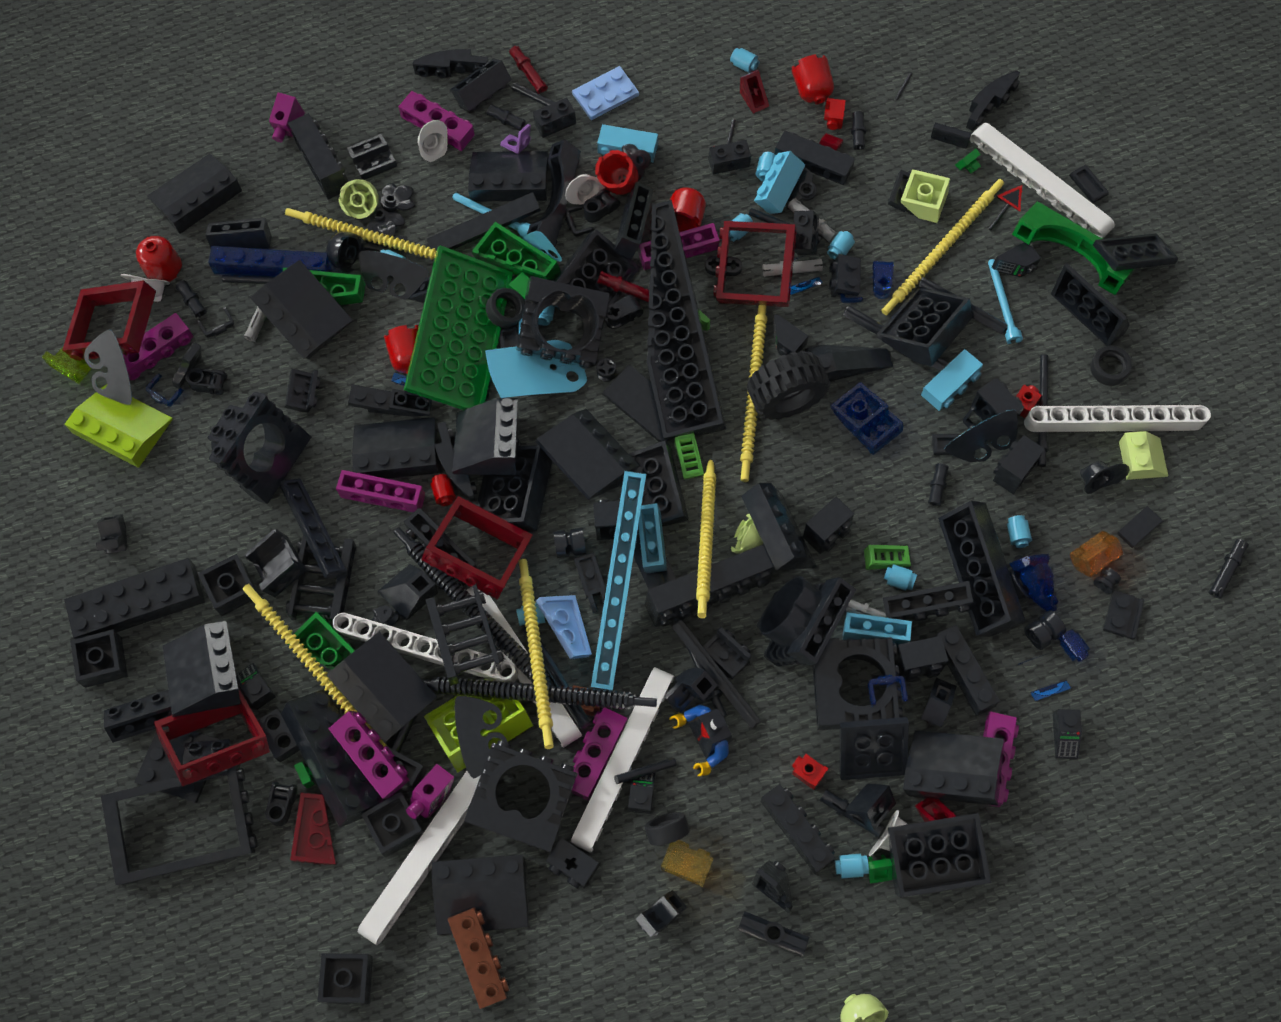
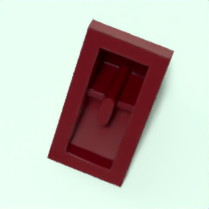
[740,70,769,113]
[915,798,956,821]

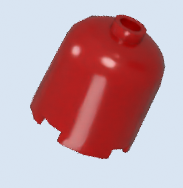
[791,54,834,104]
[595,150,639,195]
[670,187,706,232]
[136,236,182,282]
[384,325,419,374]

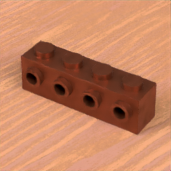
[448,907,510,1009]

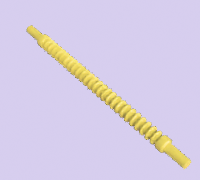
[881,179,1004,315]
[285,208,437,260]
[740,305,767,482]
[696,460,716,618]
[519,559,554,749]
[243,584,388,747]

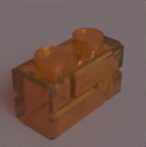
[1070,531,1123,577]

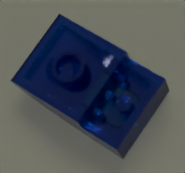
[830,382,903,455]

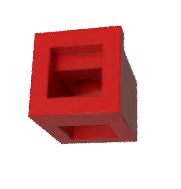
[824,98,846,130]
[1016,385,1041,419]
[792,754,828,790]

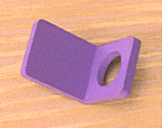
[500,124,531,154]

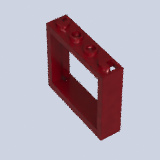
[713,221,797,307]
[62,280,156,361]
[421,496,533,600]
[154,690,270,787]

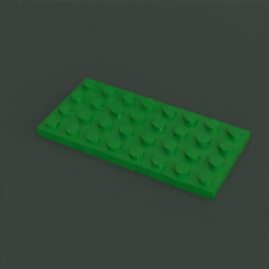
[404,245,513,410]

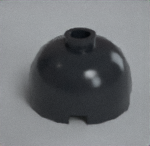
[326,231,365,272]

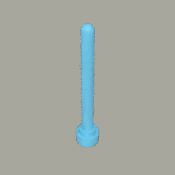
[453,193,531,238]
[988,259,1023,344]

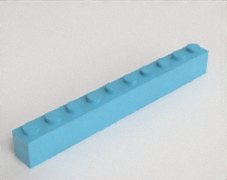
[591,471,646,690]

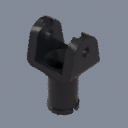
[361,605,400,635]

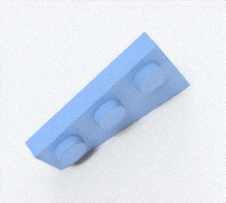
[535,595,592,659]

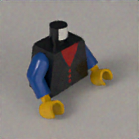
[669,705,732,776]

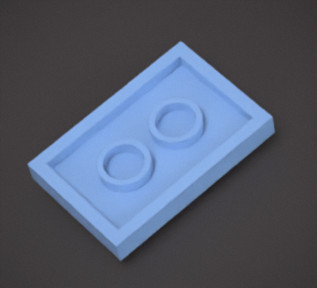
[572,66,639,120]

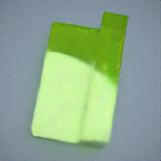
[42,347,92,384]

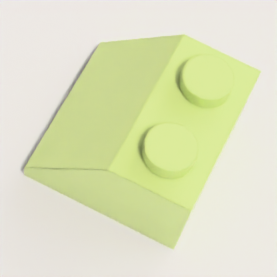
[901,169,950,223]
[1119,431,1168,480]

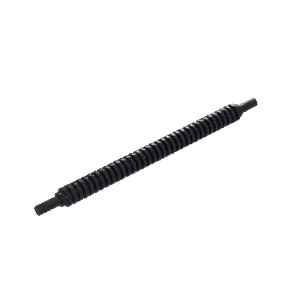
[393,527,553,687]
[422,676,657,710]

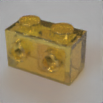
[661,840,713,887]

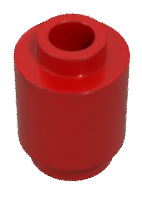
[431,474,456,506]

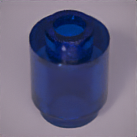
[1059,629,1090,662]

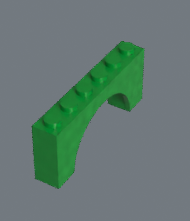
[1012,201,1134,295]

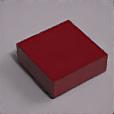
[819,133,843,151]

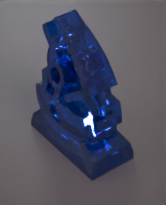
[1010,554,1059,611]

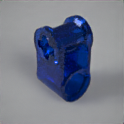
[872,261,894,299]

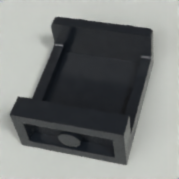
[244,529,306,597]

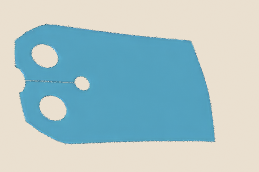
[485,340,587,398]

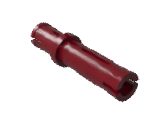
[509,46,548,94]
[597,271,649,302]

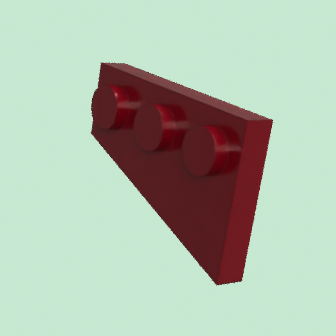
[290,793,336,865]

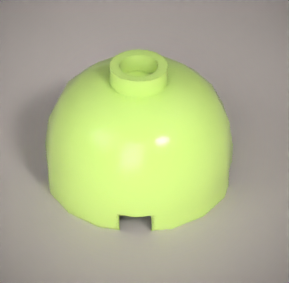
[339,179,379,219]
[731,514,763,554]
[840,994,889,1022]

